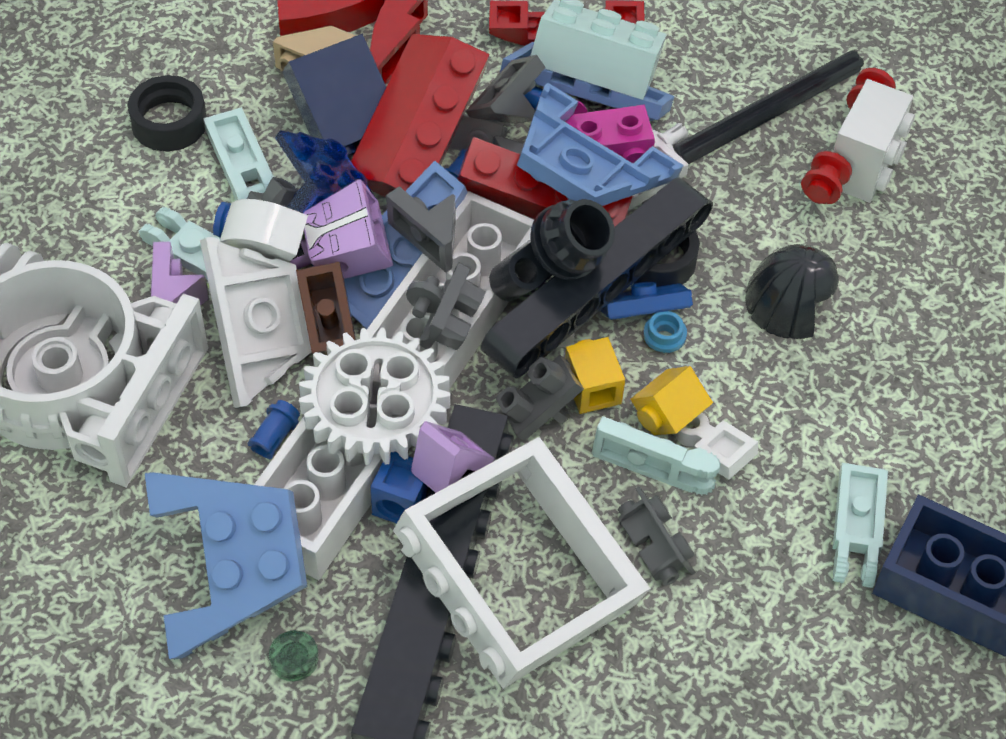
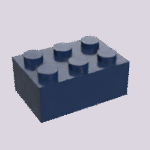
[872,494,1006,657]

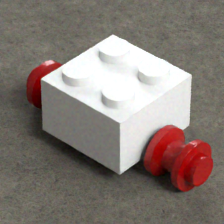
[801,68,915,204]

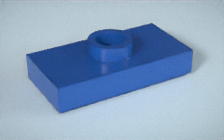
[601,282,693,320]

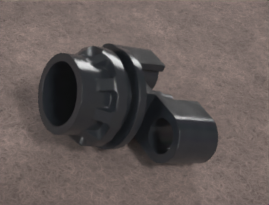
[489,199,615,301]

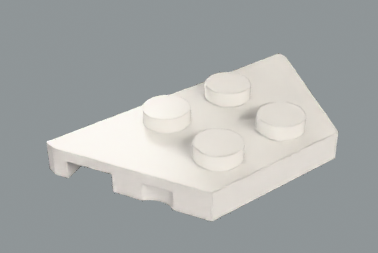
[200,237,312,408]

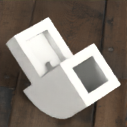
[219,199,308,262]

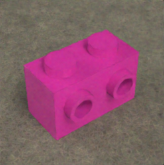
[565,104,655,163]

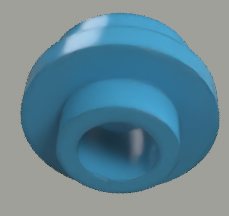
[643,311,687,353]

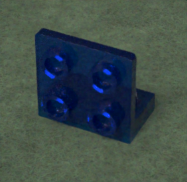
[275,130,377,213]

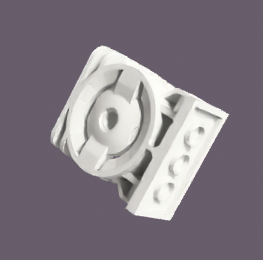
[0,243,208,488]

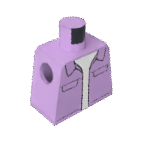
[290,179,393,279]

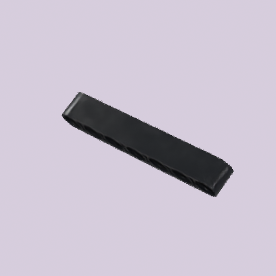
[481,177,713,379]

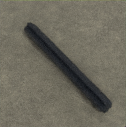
[673,50,864,164]

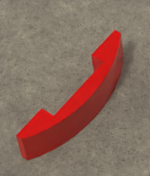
[489,1,645,46]

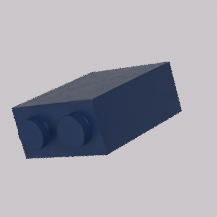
[282,33,386,162]

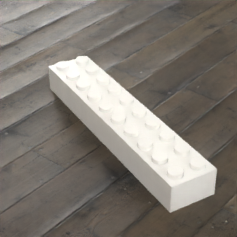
[254,191,534,581]

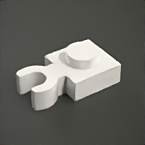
[675,413,758,480]

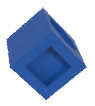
[370,452,428,524]

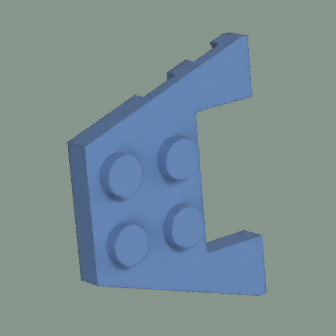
[517,83,684,206]
[145,472,308,660]

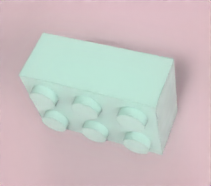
[531,0,667,100]

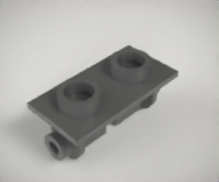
[618,486,696,586]

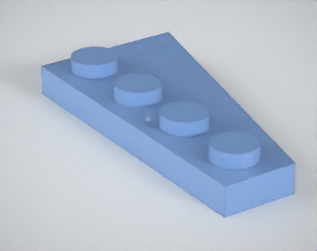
[500,42,675,121]
[344,161,468,330]

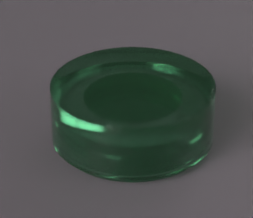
[269,630,319,682]

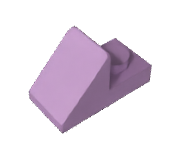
[151,242,209,305]
[411,421,495,493]

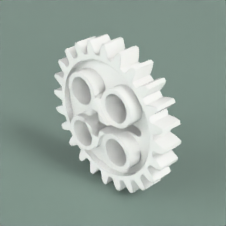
[299,327,450,465]

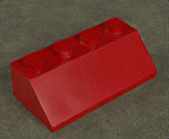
[344,34,490,197]

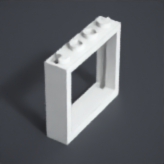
[393,437,651,689]

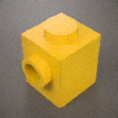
[565,337,625,414]
[630,366,713,436]

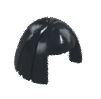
[745,244,839,339]

